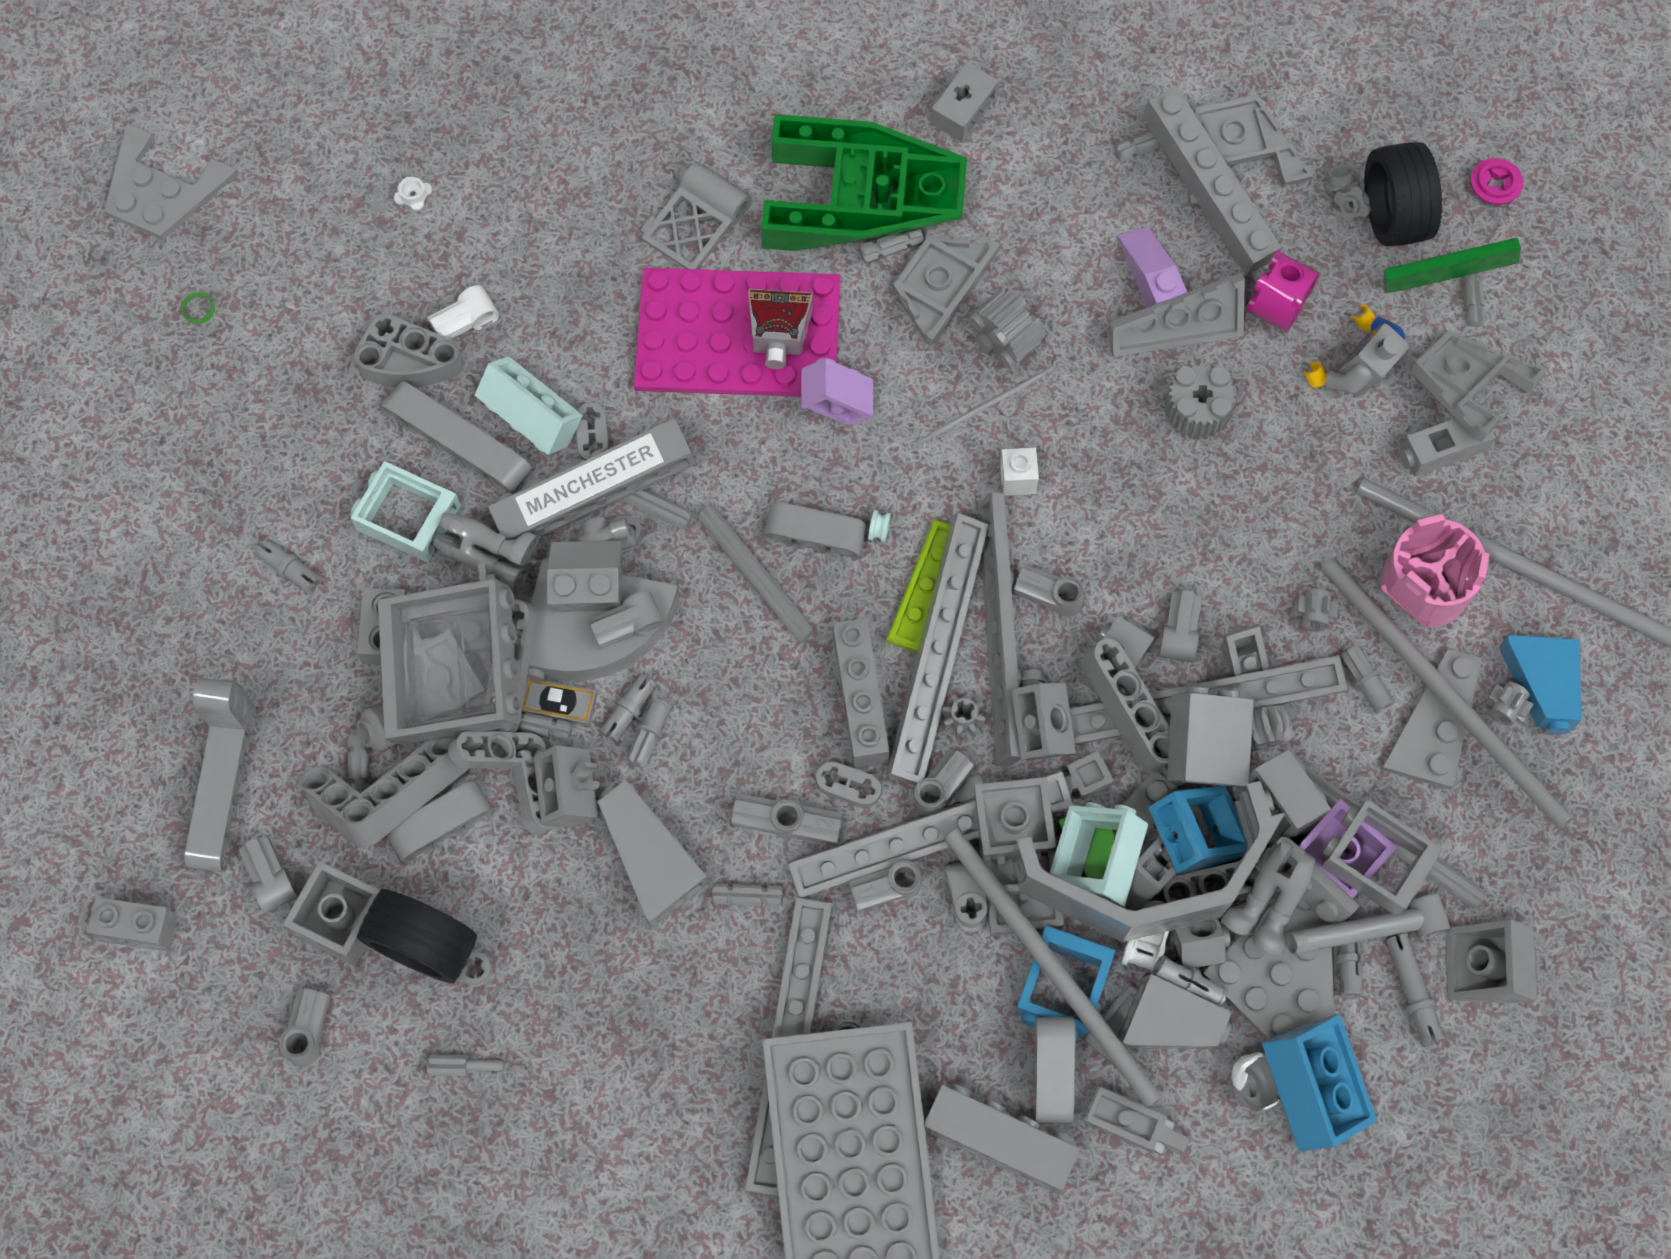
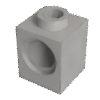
[1173,919,1230,969]

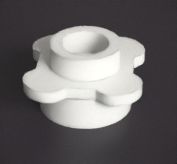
[394,177,432,211]

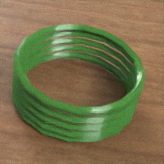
[181,292,215,324]

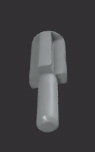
[427,1054,504,1077]

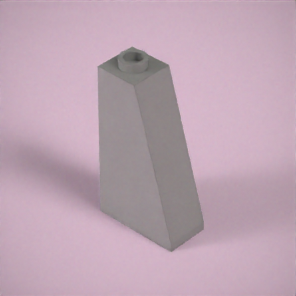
[598,779,709,929]

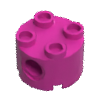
[1246,251,1320,332]

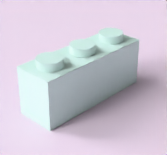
[474,356,583,455]

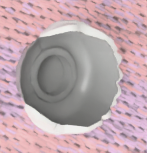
[1231,1052,1280,1110]

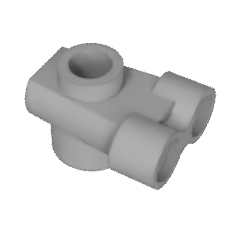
[578,517,638,550]

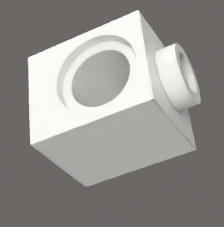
[1000,448,1039,496]

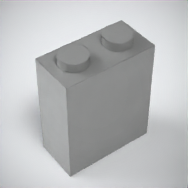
[1167,687,1254,787]

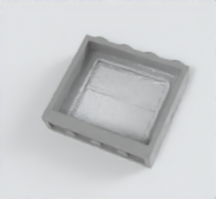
[378,578,521,745]

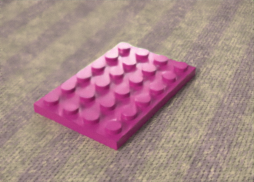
[634,268,840,397]

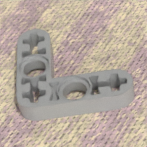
[448,731,556,836]

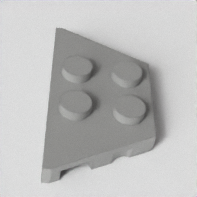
[893,235,1000,346]

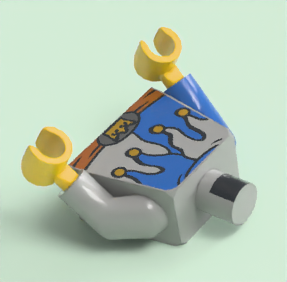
[1303,304,1409,398]

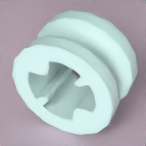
[868,510,891,543]

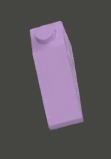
[1117,226,1187,308]

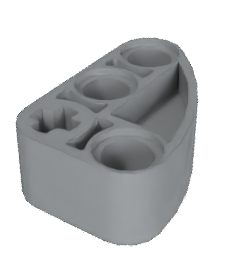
[354,314,464,387]

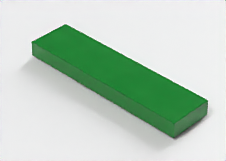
[1384,238,1521,293]

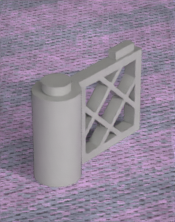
[640,162,751,269]

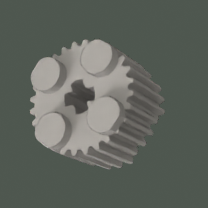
[968,289,1046,369]
[1164,363,1237,440]

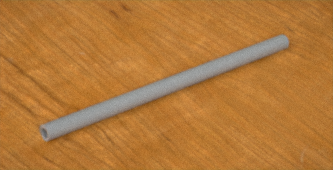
[944,828,1162,1108]

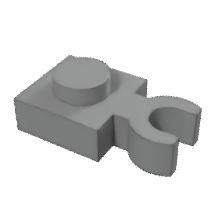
[1064,750,1115,800]

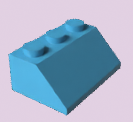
[1261,1014,1377,1151]

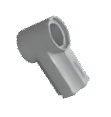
[1014,564,1084,617]
[1159,590,1202,663]
[588,591,664,649]
[914,749,975,817]
[239,836,299,914]
[849,861,922,912]
[279,988,331,1067]

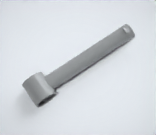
[1286,894,1451,954]

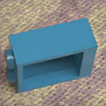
[1148,786,1246,874]
[1015,925,1115,1041]

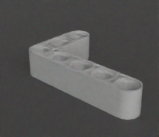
[185,678,256,872]
[300,712,493,847]

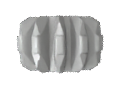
[1251,705,1293,752]

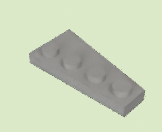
[1110,272,1245,357]
[1381,648,1482,790]

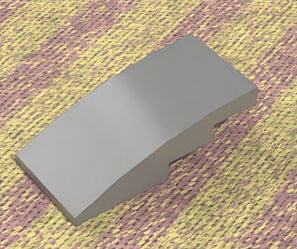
[974,777,1064,936]

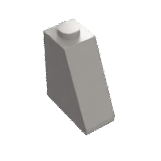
[1118,974,1232,1049]

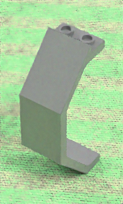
[1011,781,1285,942]

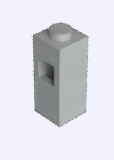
[1399,418,1496,477]

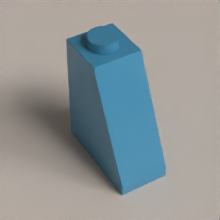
[1500,635,1582,734]

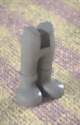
[433,513,538,594]
[1221,840,1315,955]

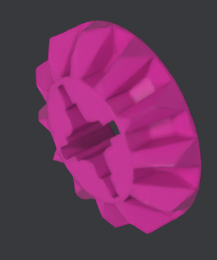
[1469,158,1523,207]

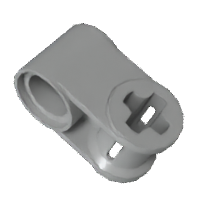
[945,862,988,933]

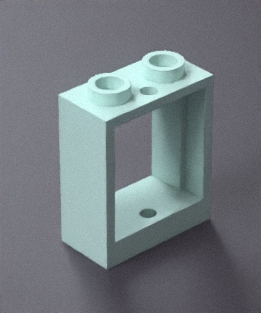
[350,461,461,563]
[1049,802,1148,907]

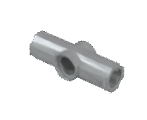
[731,793,843,845]

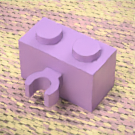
[801,358,873,424]

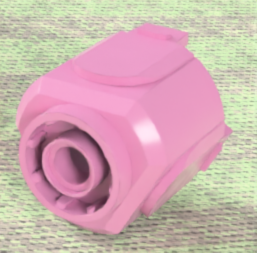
[1380,514,1490,627]

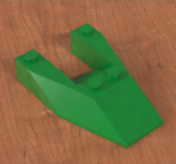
[761,114,967,251]

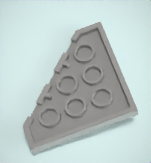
[1202,899,1334,1040]

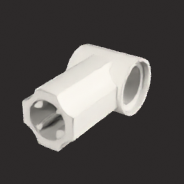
[427,285,499,339]

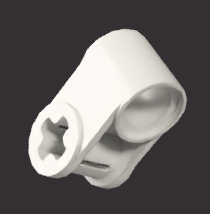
[1121,900,1169,974]

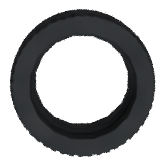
[1364,142,1442,246]
[357,889,478,984]

